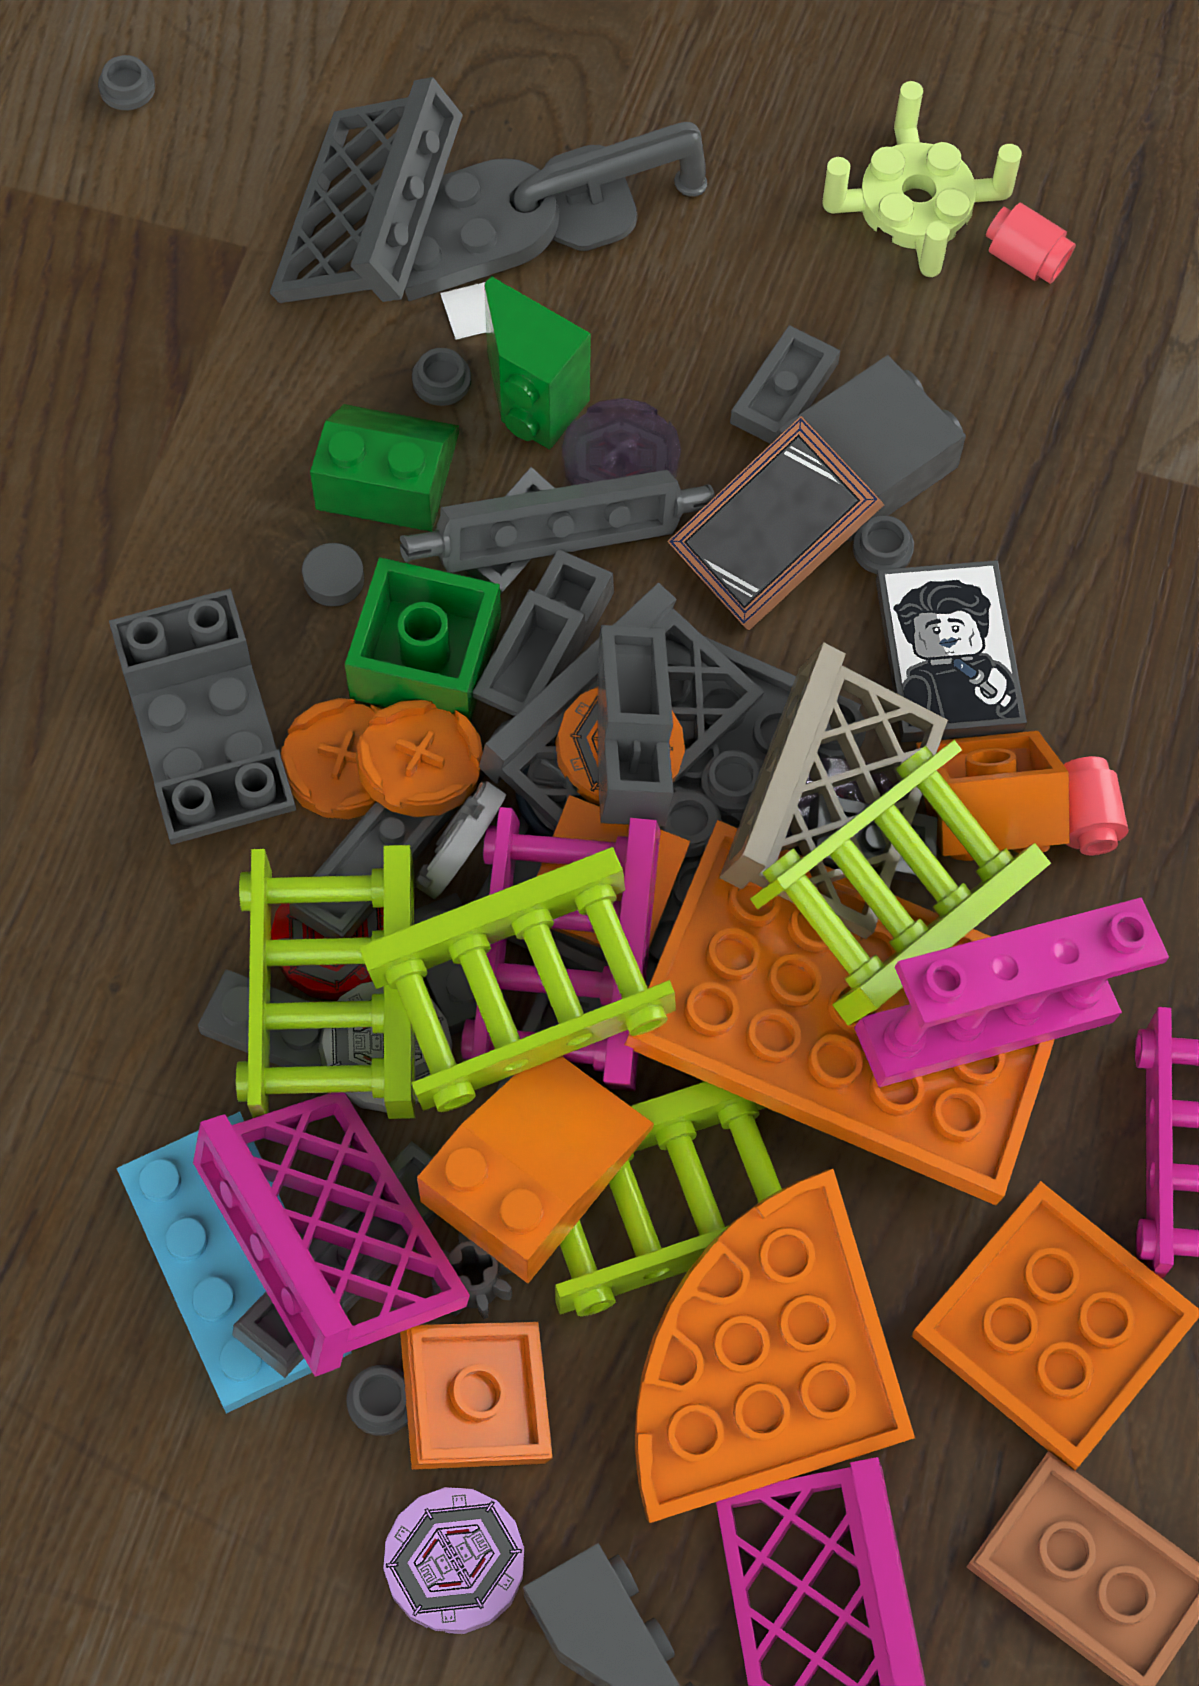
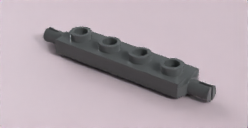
[400,470,715,573]

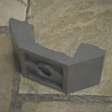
[109,588,296,845]

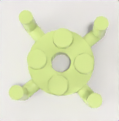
[822,81,1022,277]

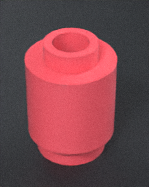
[986,202,1076,284]
[1063,756,1129,856]

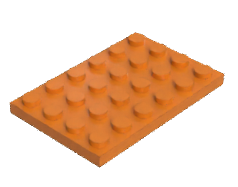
[624,820,1055,1206]

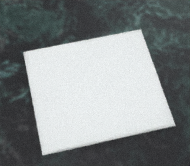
[440,282,486,340]

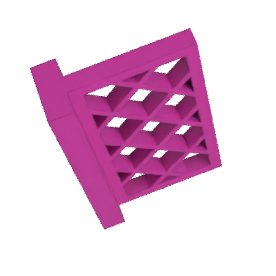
[193,1092,470,1377]
[716,1457,926,1686]

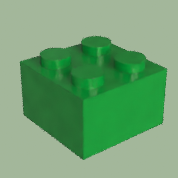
[344,557,501,722]

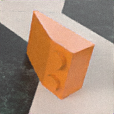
[417,1056,654,1283]

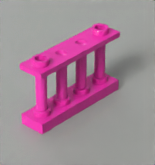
[461,807,661,1091]
[854,897,1169,1087]
[1135,1007,1199,1279]

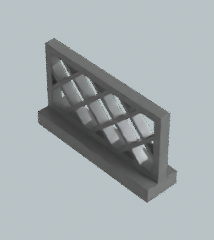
[270,77,463,303]
[479,582,764,828]

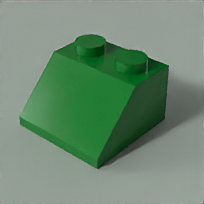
[484,276,591,450]
[310,404,459,532]

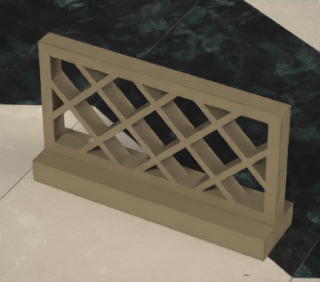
[719,642,948,939]

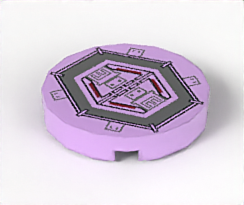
[383,1487,525,1634]

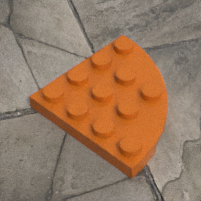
[635,1169,915,1523]

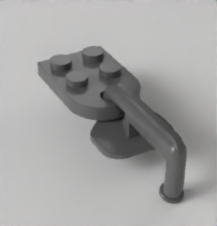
[405,122,708,301]

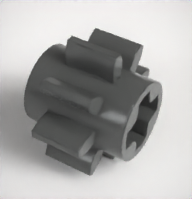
[431,1232,512,1319]

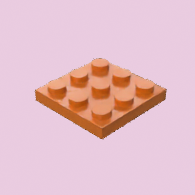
[911,1181,1199,1471]

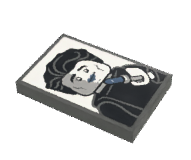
[876,560,1027,742]

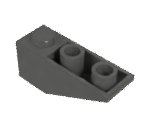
[523,1543,694,1686]

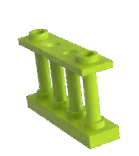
[750,740,1051,1026]
[236,845,415,1119]
[358,847,676,1112]
[555,1082,782,1316]

